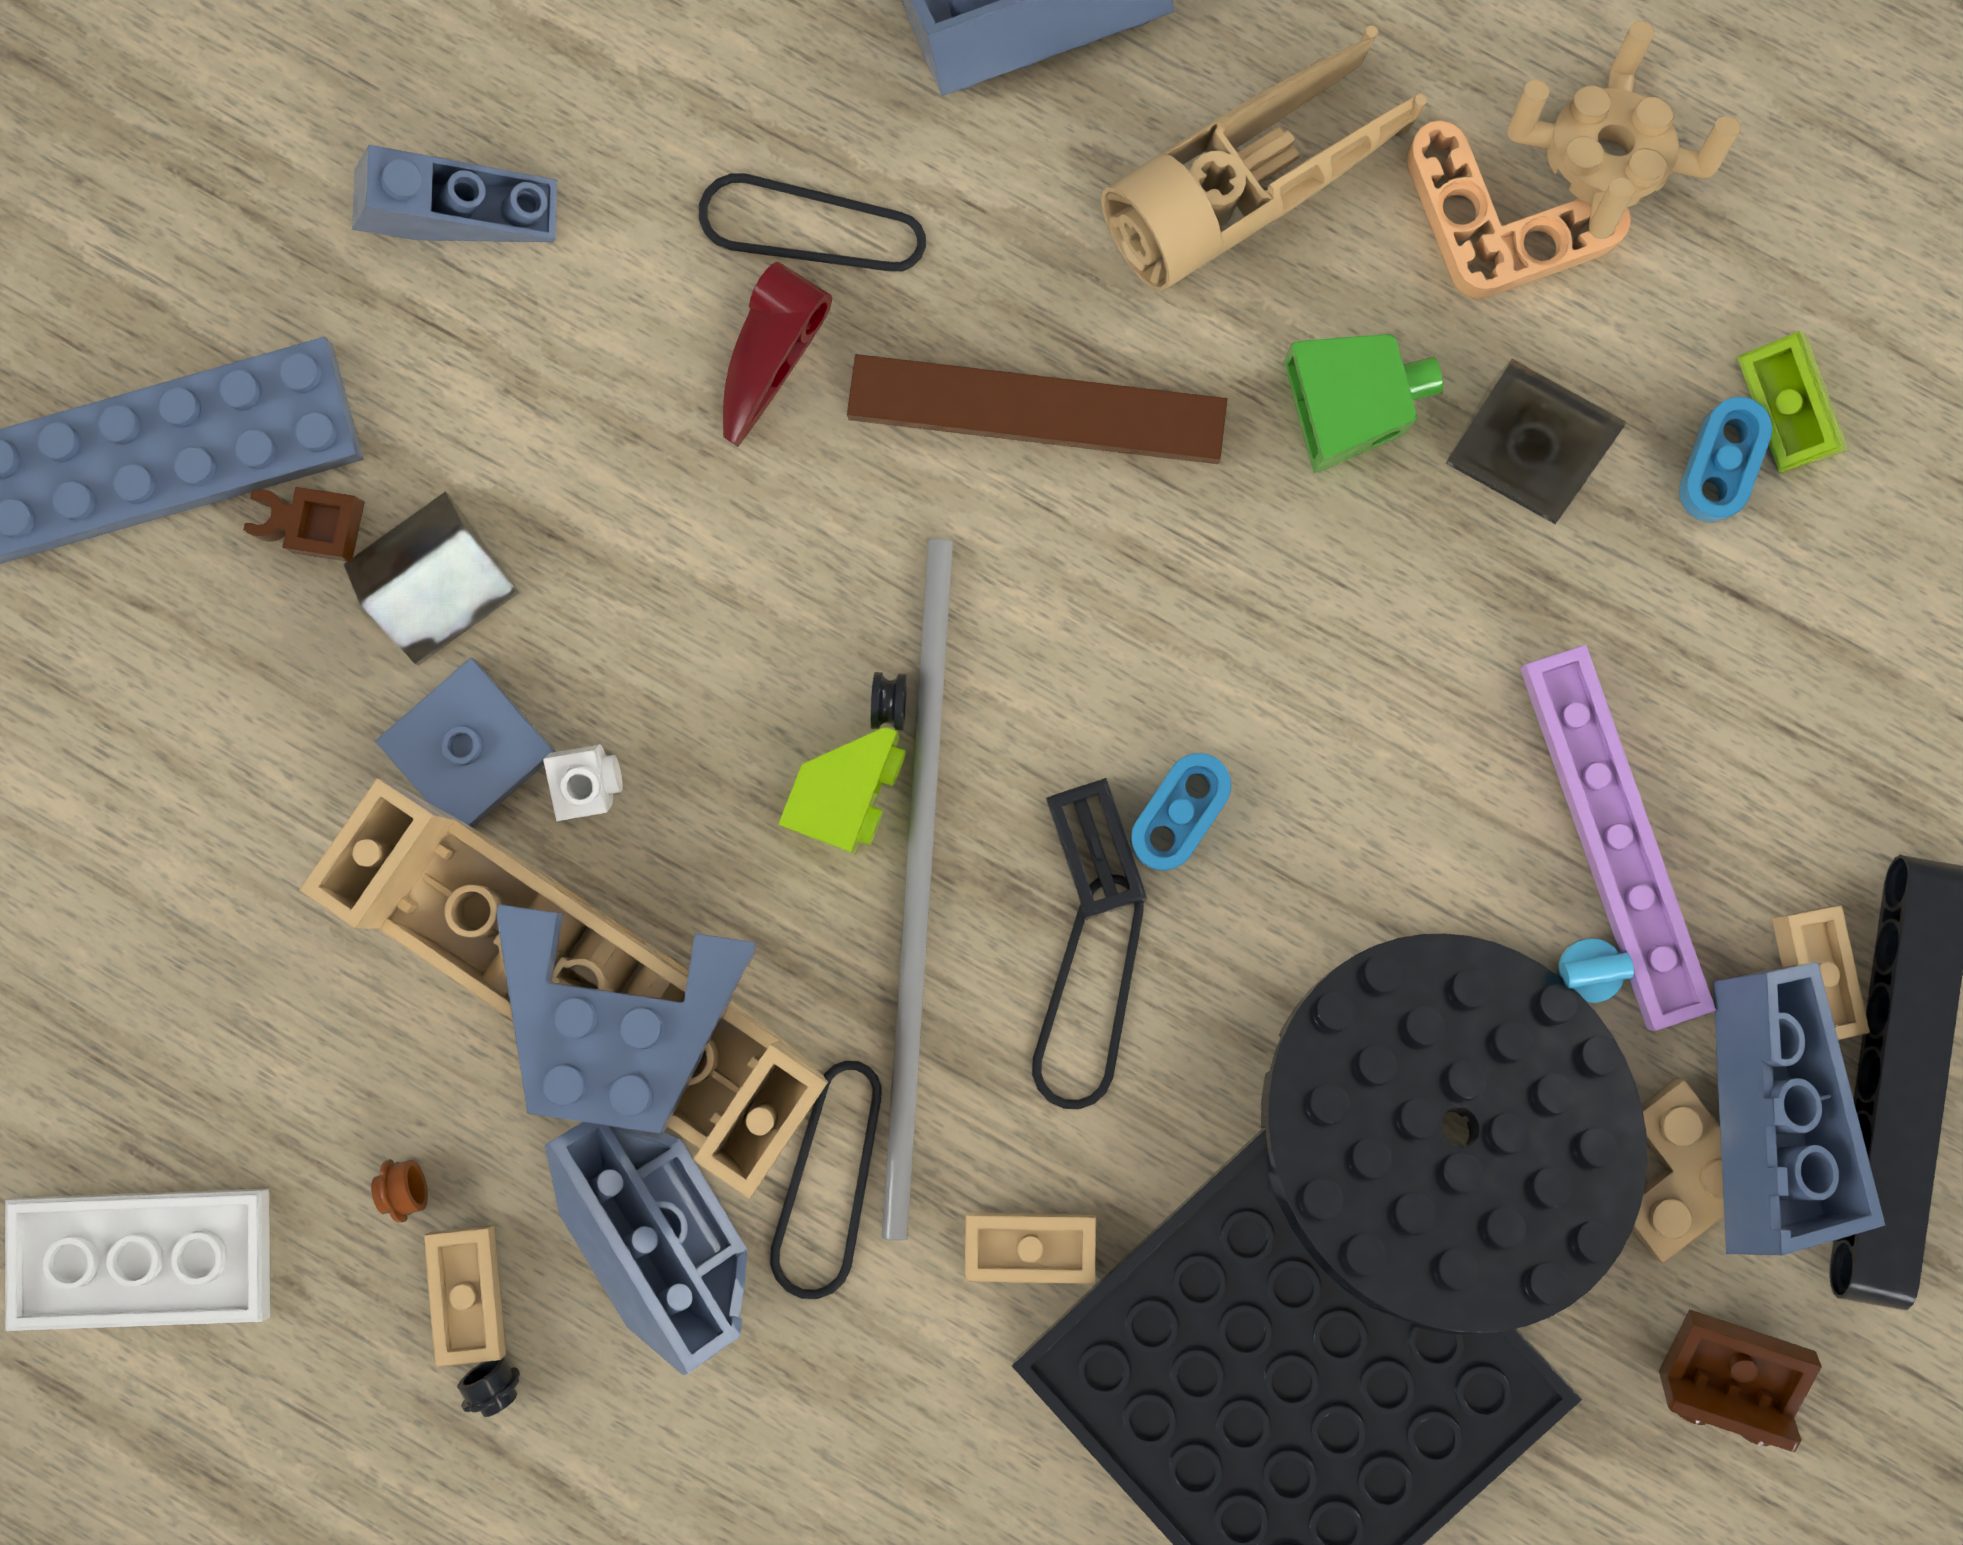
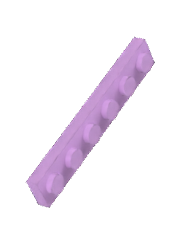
[1520,645,1716,1031]

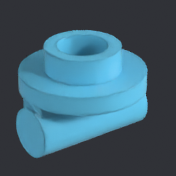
[1558,938,1634,1003]

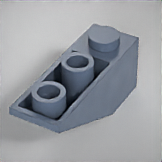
[352,145,557,242]

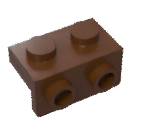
[1659,1309,1822,1452]

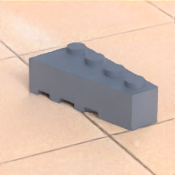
[1713,962,1886,1256]

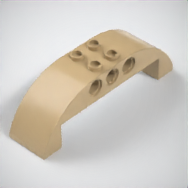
[299,777,828,1199]

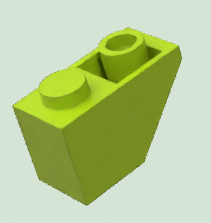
[778,727,906,855]

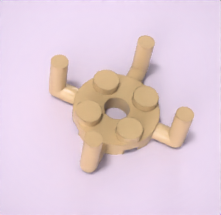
[1507,21,1741,239]

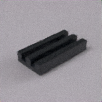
[1046,778,1147,920]

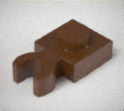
[243,487,365,562]

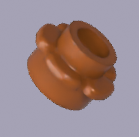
[371,1159,428,1223]

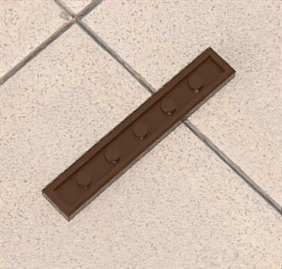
[847,354,1228,464]

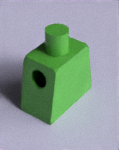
[1283,334,1443,473]

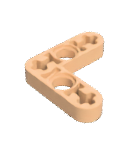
[1406,120,1631,299]

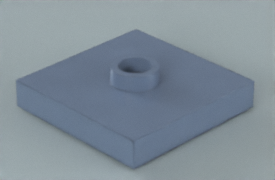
[375,658,556,828]

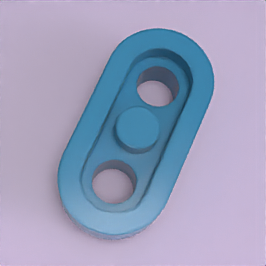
[1679,397,1772,523]
[1130,753,1231,871]

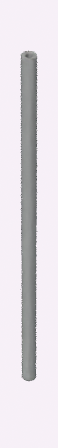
[882,539,953,1240]

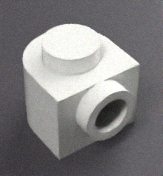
[543,744,623,821]

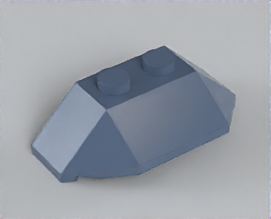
[545,1122,748,1375]

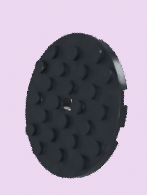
[1261,933,1648,1335]

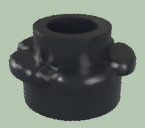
[457,1357,520,1417]

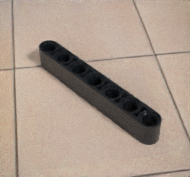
[1829,855,1963,1310]

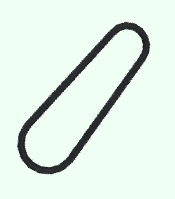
[699,173,926,271]
[1032,874,1144,1109]
[770,1060,882,1299]

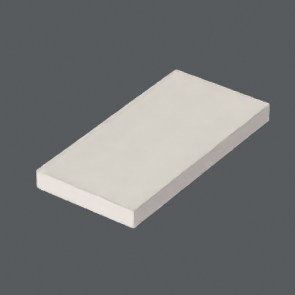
[5,1188,270,1331]

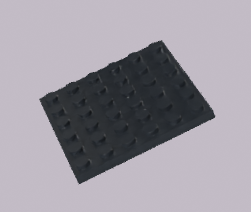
[1012,1128,1582,1545]

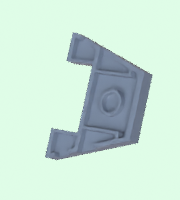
[497,904,758,1133]

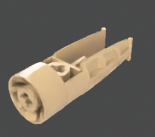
[1101,25,1427,292]

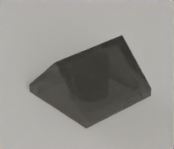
[1445,358,1626,525]
[344,491,520,665]

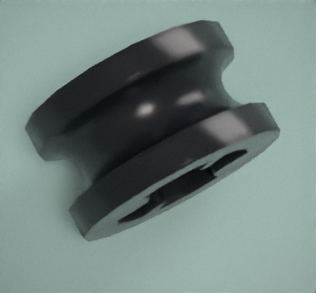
[870,672,907,731]

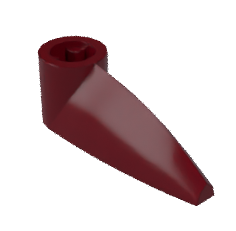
[723,261,832,447]

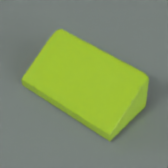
[1737,331,1848,473]

